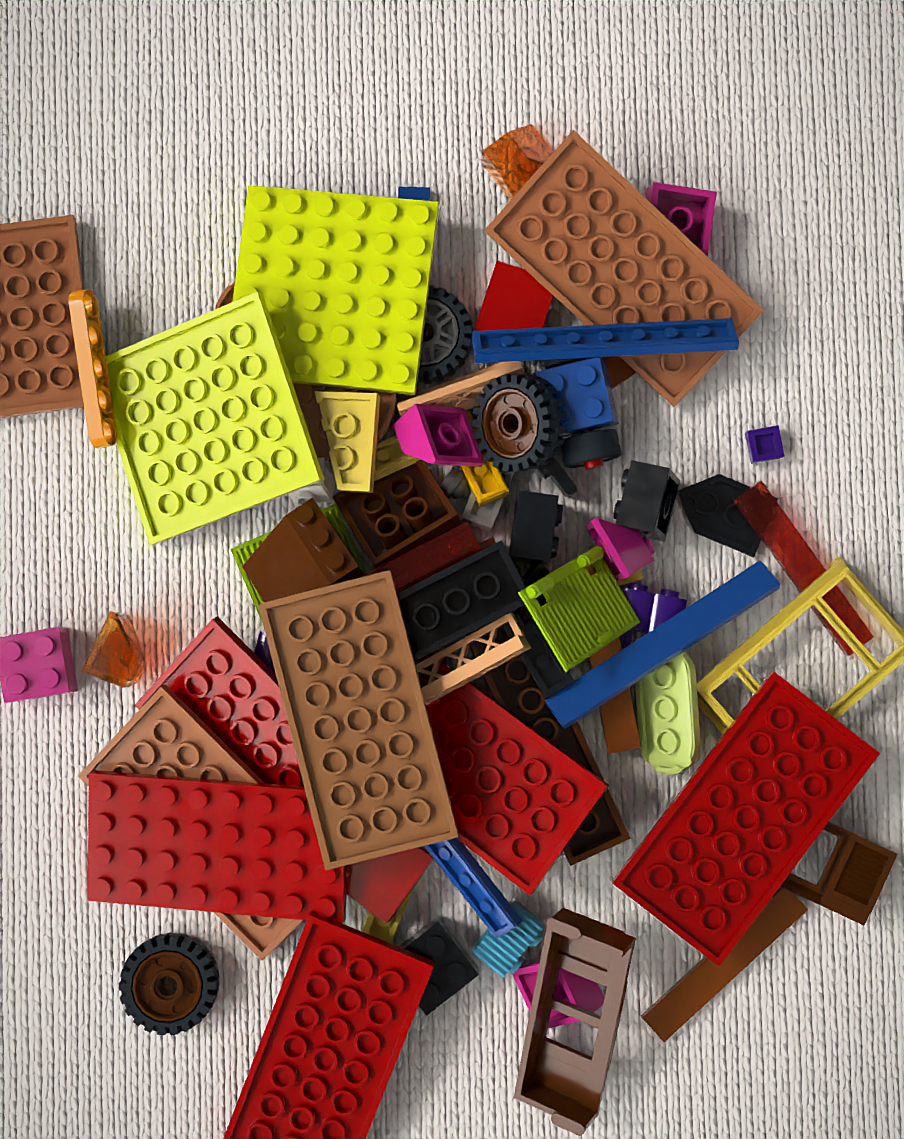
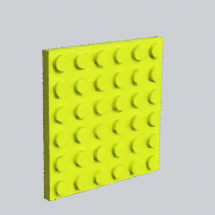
[232,185,440,395]
[106,292,324,545]

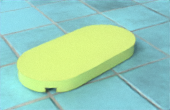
[635,651,701,775]

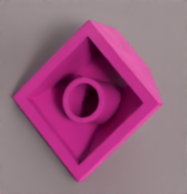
[393,404,485,467]
[585,517,655,582]
[512,962,605,1028]

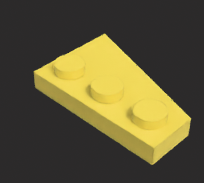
[314,391,380,493]

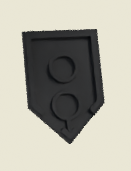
[677,474,778,558]

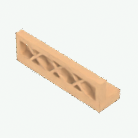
[397,361,524,418]
[416,612,531,706]

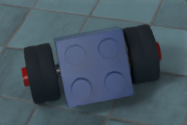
[536,357,621,470]

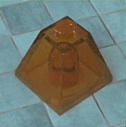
[481,124,553,200]
[81,611,145,688]

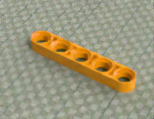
[69,289,117,449]

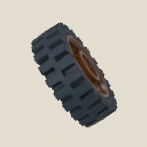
[472,374,567,472]
[119,932,220,1036]

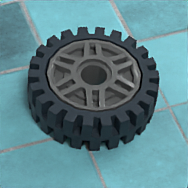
[417,285,473,384]

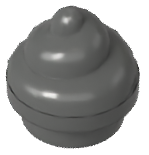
[439,467,471,499]

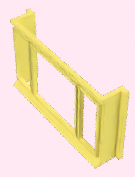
[697,556,904,735]

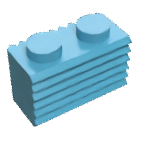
[472,897,545,977]

